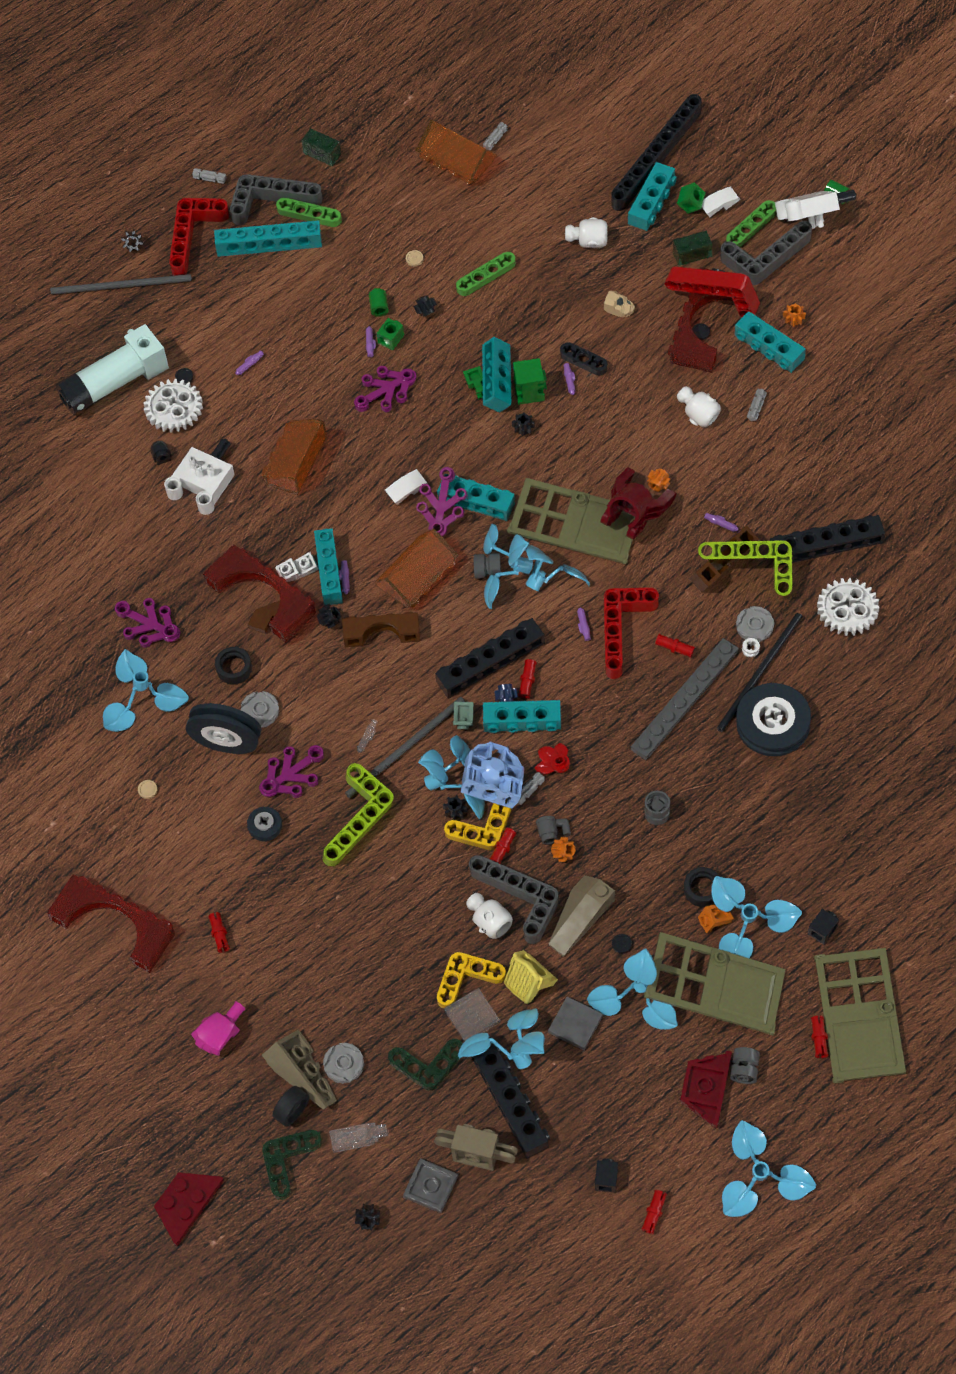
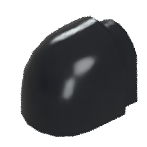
[150,441,171,465]

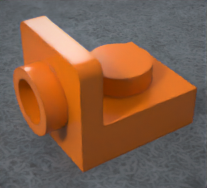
[698,905,734,933]

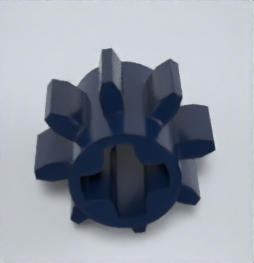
[494,684,518,702]

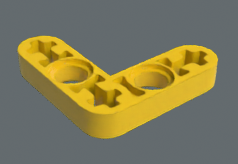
[444,799,511,850]
[437,952,506,1009]

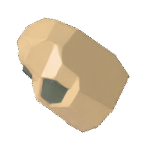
[604,291,635,317]

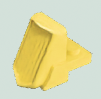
[504,950,558,1004]

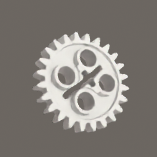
[144,379,203,433]
[817,578,879,636]

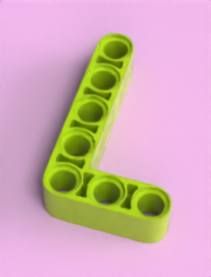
[698,541,792,596]
[322,763,394,866]

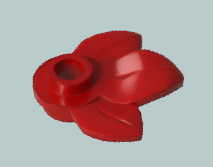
[534,743,570,774]

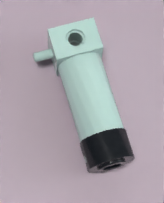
[55,324,169,415]

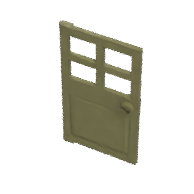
[507,478,635,564]
[644,932,786,1036]
[814,948,906,1083]

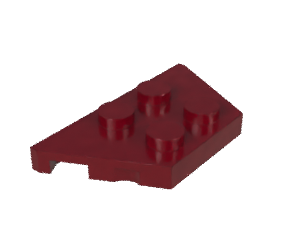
[680,1051,732,1128]
[154,1172,224,1246]

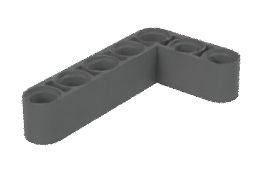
[230,174,323,225]
[720,221,812,285]
[469,855,559,944]

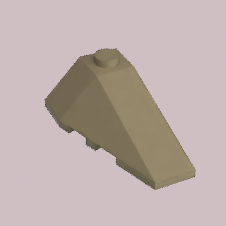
[549,875,615,957]
[262,1030,337,1109]

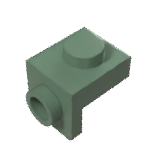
[453,702,474,729]

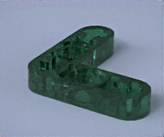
[388,1039,463,1091]
[262,1130,322,1200]

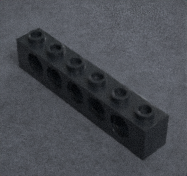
[770,515,885,566]
[435,618,545,699]
[471,1037,550,1159]

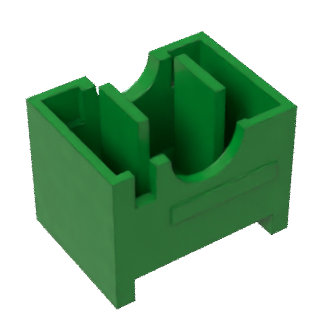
[513,358,547,405]

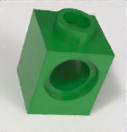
[677,182,706,214]
[376,318,404,351]

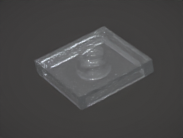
[444,988,500,1042]

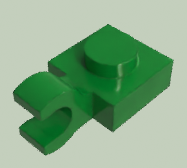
[463,366,483,399]

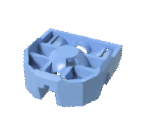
[461,742,524,809]

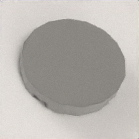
[736,606,774,642]
[241,691,279,728]
[323,1043,364,1084]

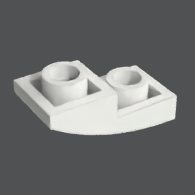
[702,187,740,218]
[385,469,428,505]
[275,552,319,583]

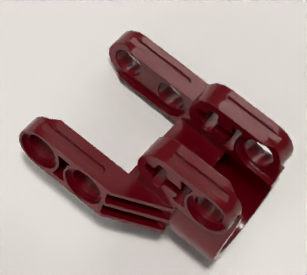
[600,467,677,540]

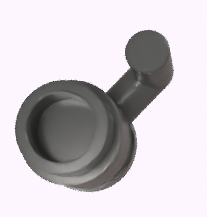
[536,816,571,845]

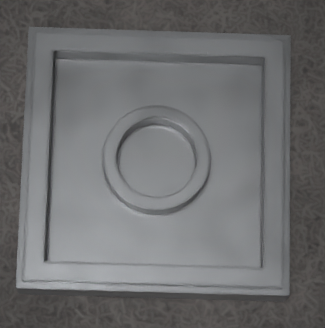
[548,997,603,1050]
[403,1158,458,1213]

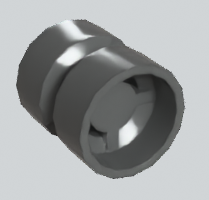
[473,553,501,579]
[644,790,670,825]
[730,1047,760,1084]

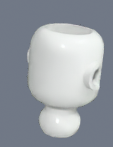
[565,217,608,248]
[677,386,721,427]
[466,893,513,939]

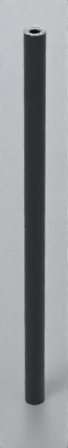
[717,613,803,732]

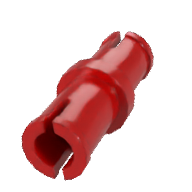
[655,633,695,658]
[518,659,537,699]
[489,828,516,864]
[208,912,230,953]
[811,1015,828,1058]
[641,1190,667,1234]

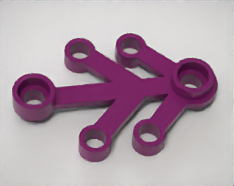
[354,366,416,412]
[416,467,468,538]
[115,598,180,648]
[259,745,324,798]

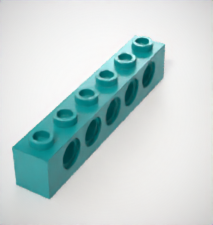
[214,220,322,257]

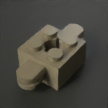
[434,1124,518,1171]

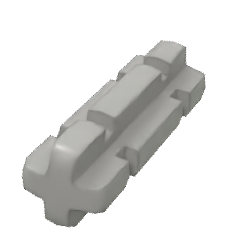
[483,122,508,151]
[192,168,226,184]
[747,389,767,421]
[517,772,545,805]

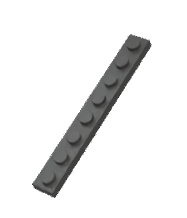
[631,638,739,760]

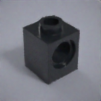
[808,909,839,945]
[595,1158,618,1193]

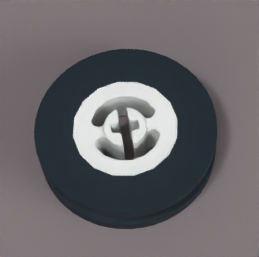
[736,683,811,756]
[185,703,262,754]

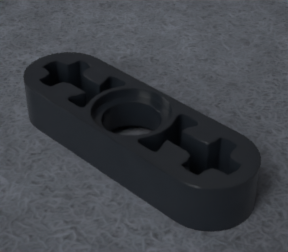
[560,342,608,376]

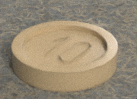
[406,250,423,267]
[138,780,158,799]

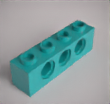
[628,162,677,231]
[735,311,806,373]
[482,337,512,413]
[437,474,515,521]
[314,528,343,606]
[483,700,561,733]

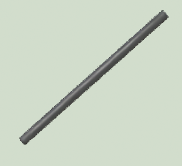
[50,274,192,295]
[345,697,465,799]

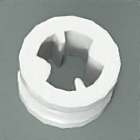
[742,638,760,657]

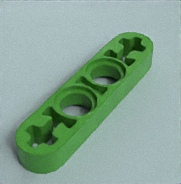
[276,198,342,227]
[726,200,777,247]
[456,252,515,296]

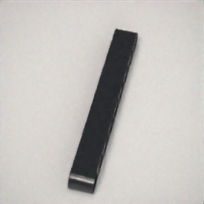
[611,94,702,211]

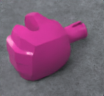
[191,1001,245,1056]

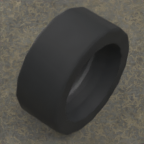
[215,647,252,685]
[684,867,719,907]
[272,1086,309,1127]

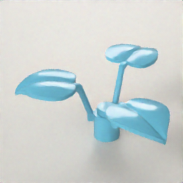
[483,524,533,609]
[525,544,590,591]
[103,649,189,732]
[418,735,485,819]
[712,876,802,958]
[587,948,678,1030]
[458,1008,545,1069]
[722,1120,816,1217]

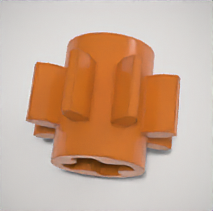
[783,303,806,327]
[647,469,670,492]
[551,837,576,862]

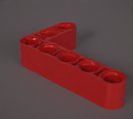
[169,198,230,276]
[665,267,760,317]
[604,588,659,679]

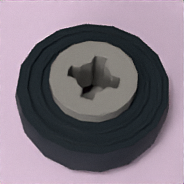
[247,807,282,842]

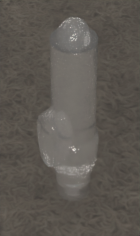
[357,719,378,753]

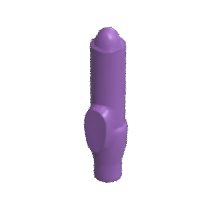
[366,326,376,357]
[235,350,264,375]
[563,363,576,395]
[704,513,739,532]
[339,560,350,594]
[577,608,591,641]

